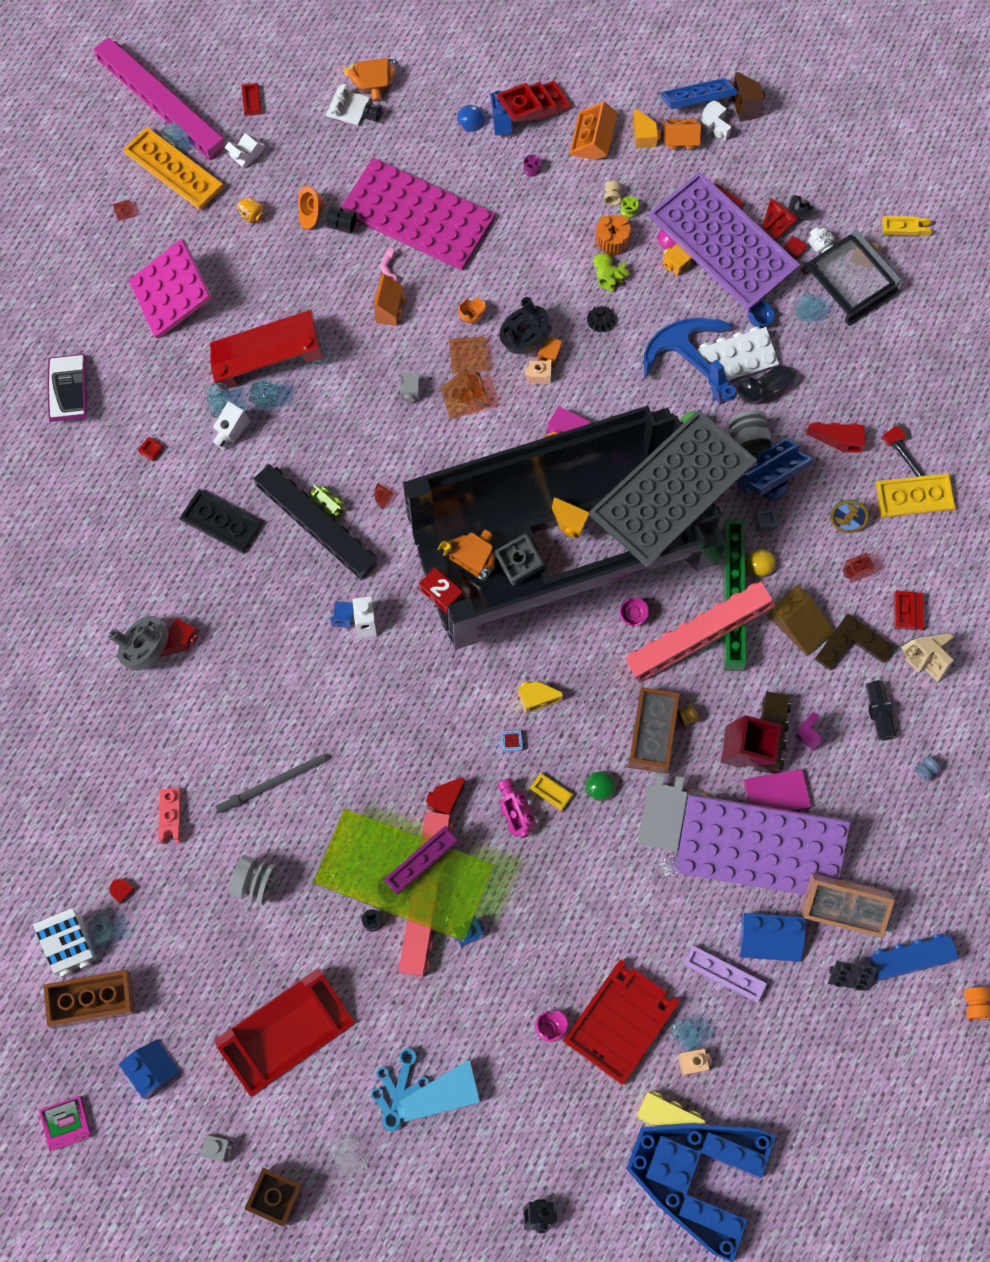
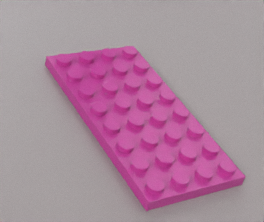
[340,158,495,270]

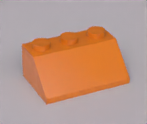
[569,101,617,160]

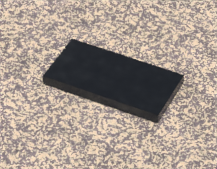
[179,489,263,554]

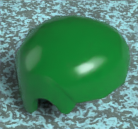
[585,771,616,801]

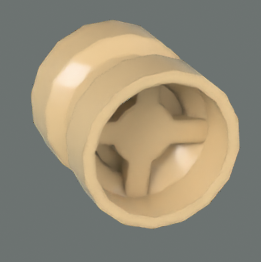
[604,181,622,205]

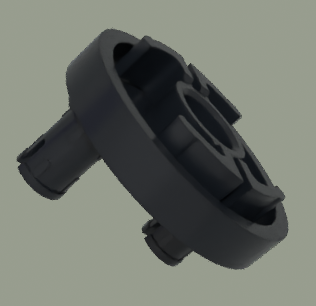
[499,297,552,354]

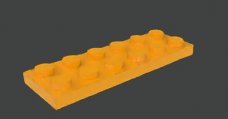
[123,127,224,210]

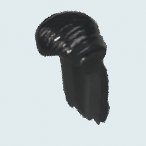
[738,365,797,404]

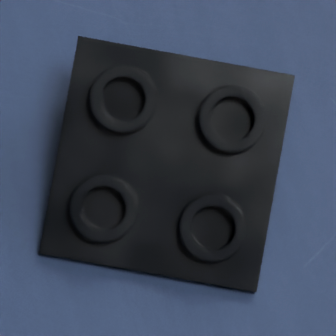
[828,960,878,991]

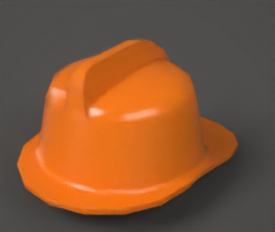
[298,186,324,229]

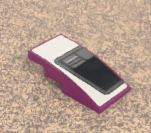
[47,354,88,422]

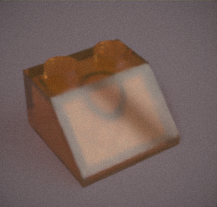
[440,369,489,419]

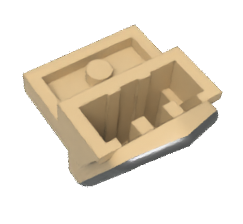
[901,633,954,682]

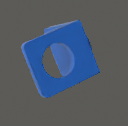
[330,602,354,628]

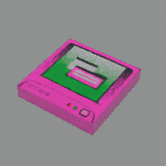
[39,1096,92,1152]

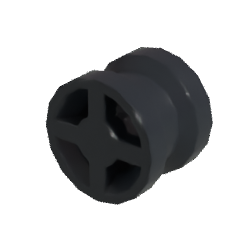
[363,101,382,122]
[361,909,383,932]

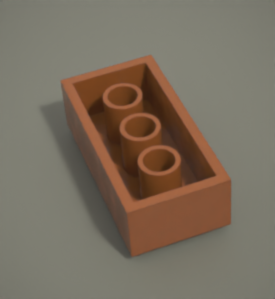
[43,970,135,1029]

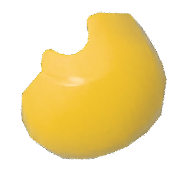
[745,549,776,578]

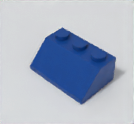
[740,913,805,962]

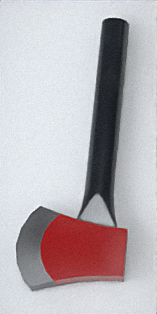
[881,422,925,477]

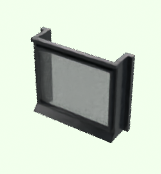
[800,229,901,326]

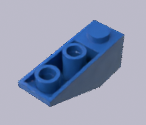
[490,90,512,135]

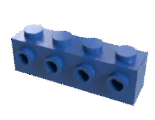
[869,933,959,982]

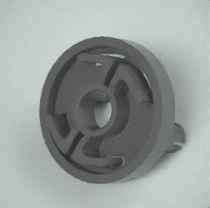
[108,616,169,671]

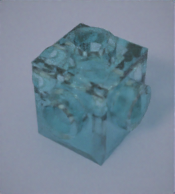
[248,380,280,408]

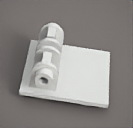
[326,84,370,125]

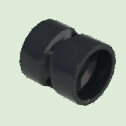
[326,205,357,234]

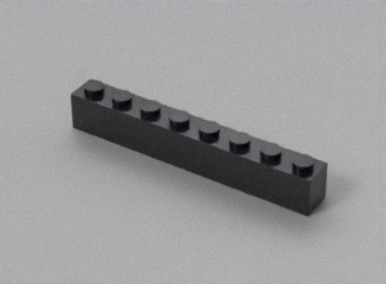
[253,464,377,580]

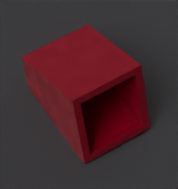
[721,715,781,768]

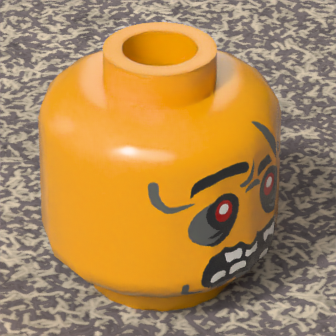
[237,197,264,224]

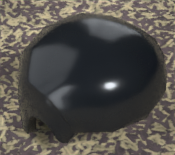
[788,195,815,219]

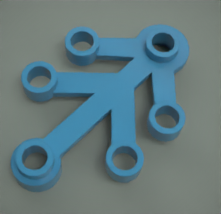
[371,1049,429,1132]

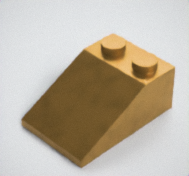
[767,585,834,656]

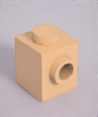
[678,1049,711,1076]

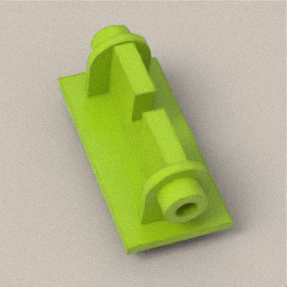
[309,484,347,519]

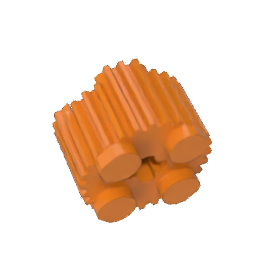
[595,214,631,256]

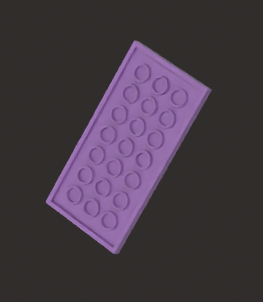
[648,171,800,311]
[675,794,850,895]

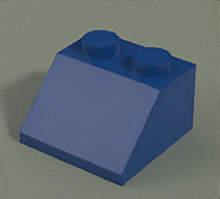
[118,1039,181,1100]

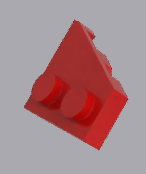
[761,198,797,242]

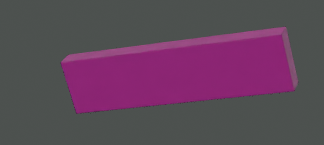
[384,826,459,896]

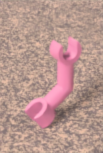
[380,247,397,282]

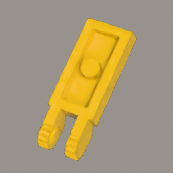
[882,216,932,236]

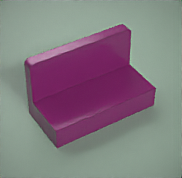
[795,711,822,751]

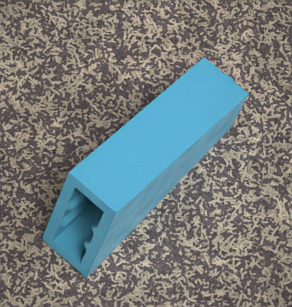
[397,1060,480,1122]

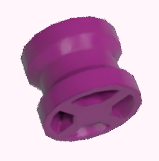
[523,154,541,177]

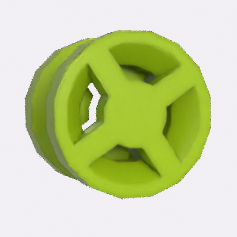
[620,196,639,219]

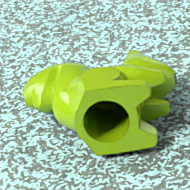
[593,253,629,292]

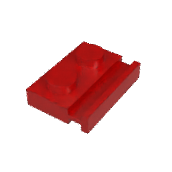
[894,591,924,631]

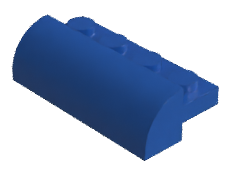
[736,438,813,496]

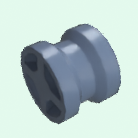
[915,756,940,781]

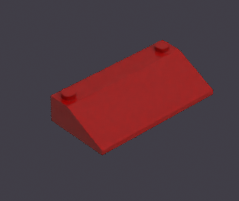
[210,309,324,391]
[214,968,355,1097]

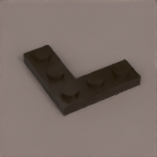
[814,614,895,670]

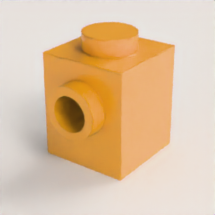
[663,244,692,277]

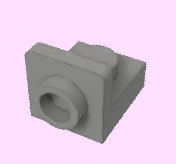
[200,1135,233,1163]

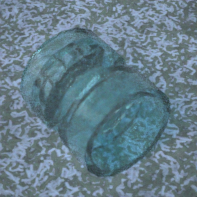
[205,383,232,418]

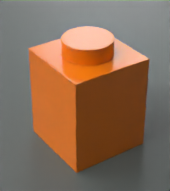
[538,337,562,368]

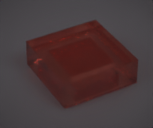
[113,199,135,221]

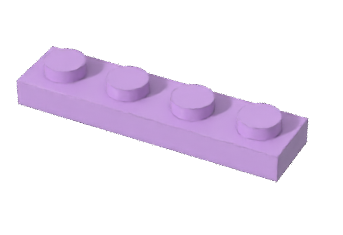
[683,945,767,1003]

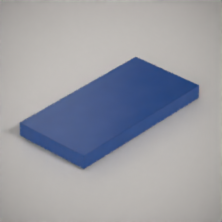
[660,78,737,109]

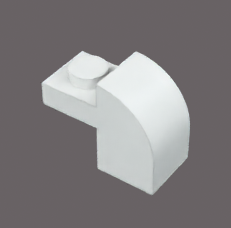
[701,100,731,141]
[225,133,265,167]

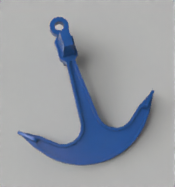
[643,318,737,404]

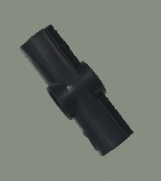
[865,680,896,741]

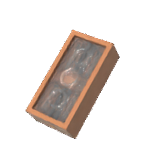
[800,872,895,938]

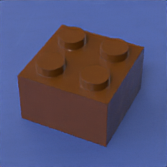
[245,1168,304,1227]

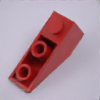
[806,422,865,453]

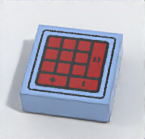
[501,730,522,752]

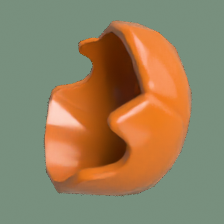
[457,297,486,323]

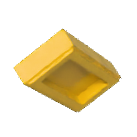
[529,772,573,811]

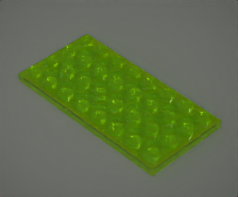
[313,808,494,942]

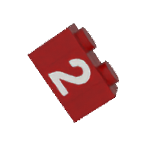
[418,568,463,614]

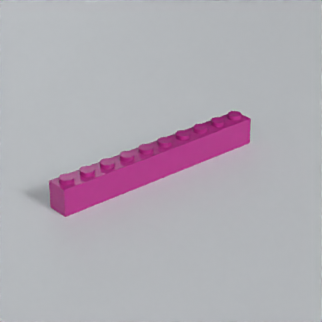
[93,37,225,160]

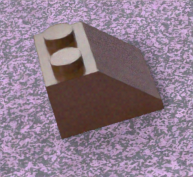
[732,72,766,122]

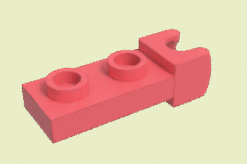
[158,788,181,844]

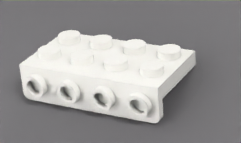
[697,326,779,387]

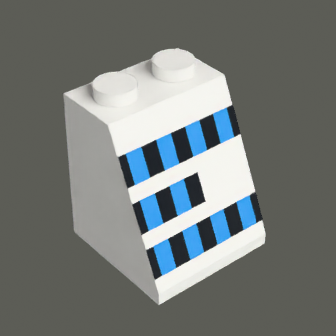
[33,908,97,977]

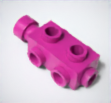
[497,778,538,838]

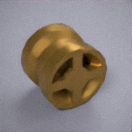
[677,704,699,728]

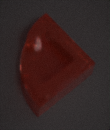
[374,483,393,509]

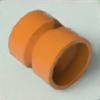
[963,987,990,1020]

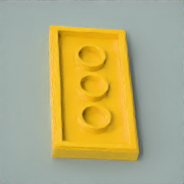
[875,473,956,518]

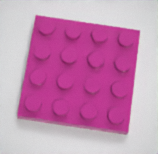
[129,239,212,339]

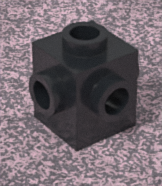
[523,1199,557,1233]

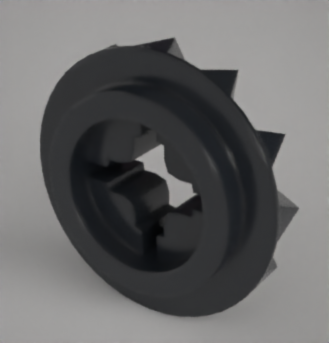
[587,305,616,332]

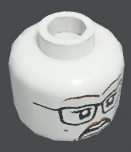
[808,227,835,253]

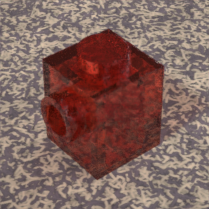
[843,552,875,583]

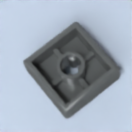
[494,533,546,585]

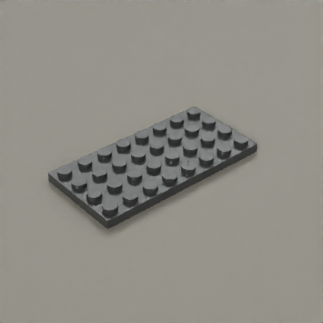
[589,410,757,567]

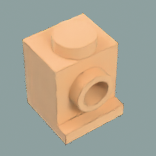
[525,359,551,384]

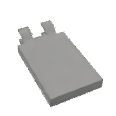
[637,772,688,852]

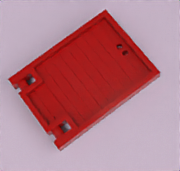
[563,959,680,1086]

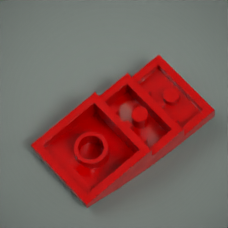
[496,80,571,122]

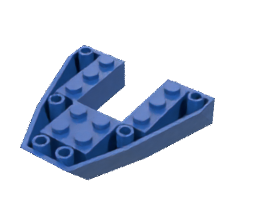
[626,1124,776,1262]

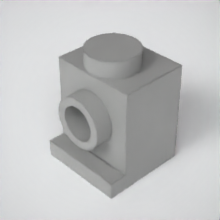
[400,373,420,403]

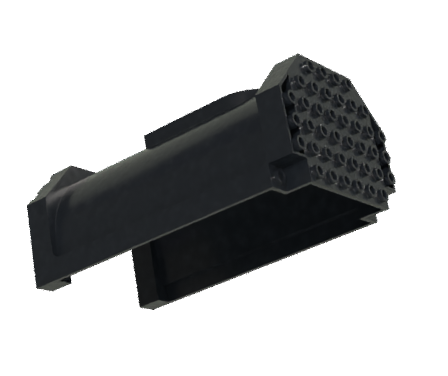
[403,405,726,650]

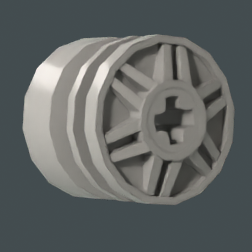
[727,410,772,455]
[229,855,277,906]

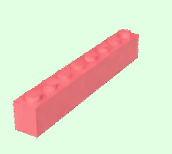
[625,582,775,683]
[398,811,453,977]

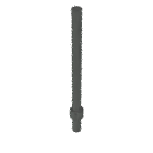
[215,754,326,813]

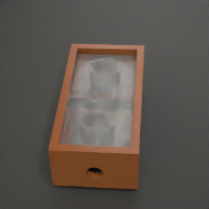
[628,687,680,774]

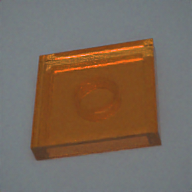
[449,336,488,374]

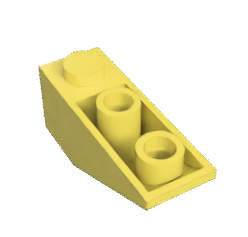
[636,1091,705,1126]

